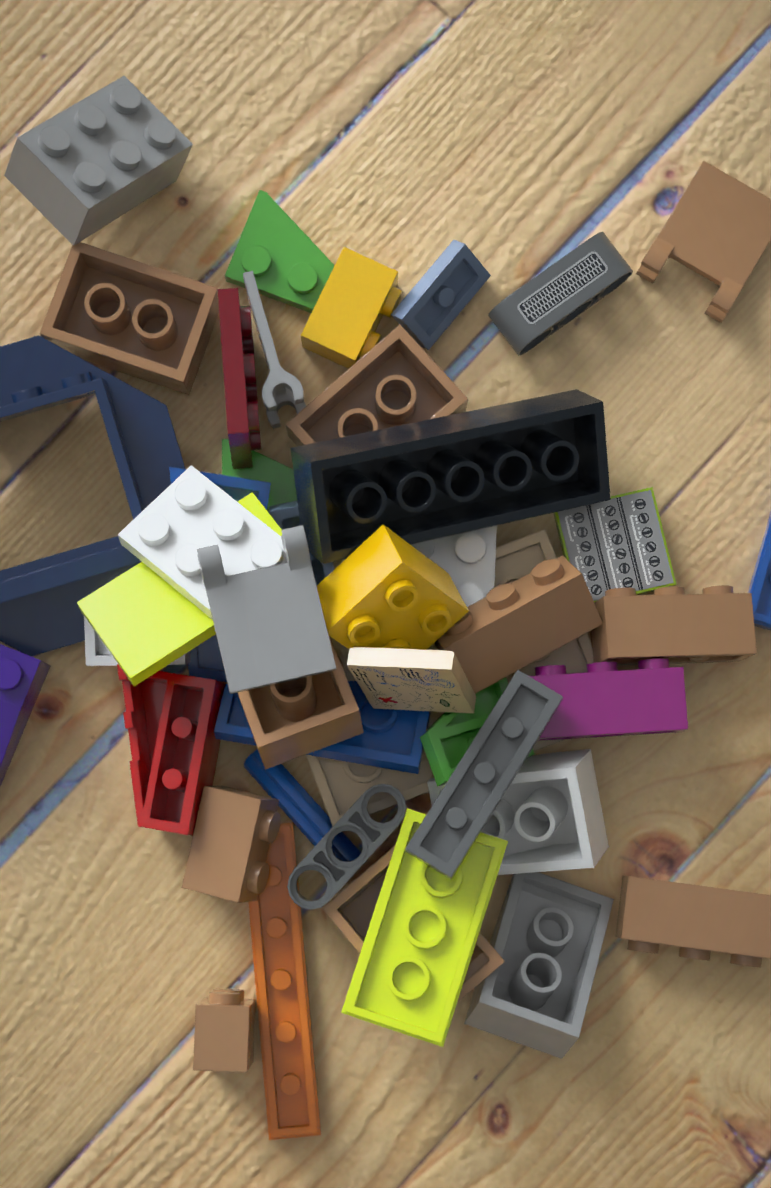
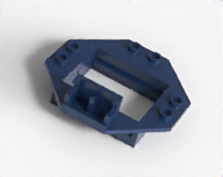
[0,335,186,656]

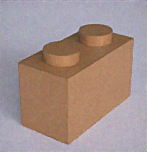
[181,786,281,903]
[193,989,256,1072]

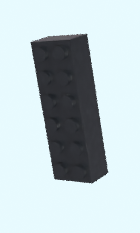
[291,389,611,564]

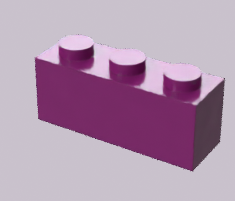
[530,659,688,741]

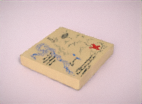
[347,647,476,713]

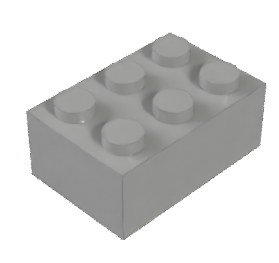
[4,76,193,246]

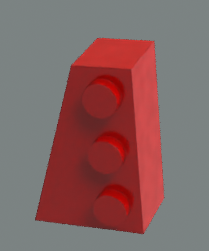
[117,664,225,836]

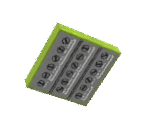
[553,487,677,602]

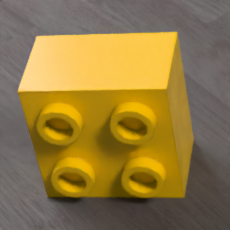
[317,524,469,650]

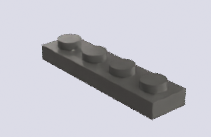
[405,670,563,880]

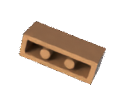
[434,555,603,694]
[591,585,757,665]
[616,876,771,968]

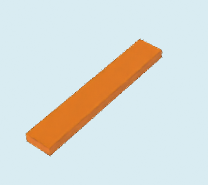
[248,823,321,1140]

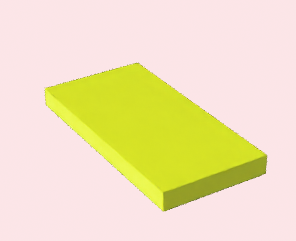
[77,492,282,686]
[341,808,508,1047]

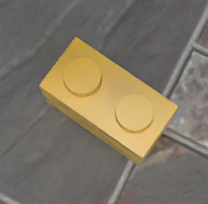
[301,247,403,369]

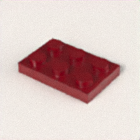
[218,288,261,469]

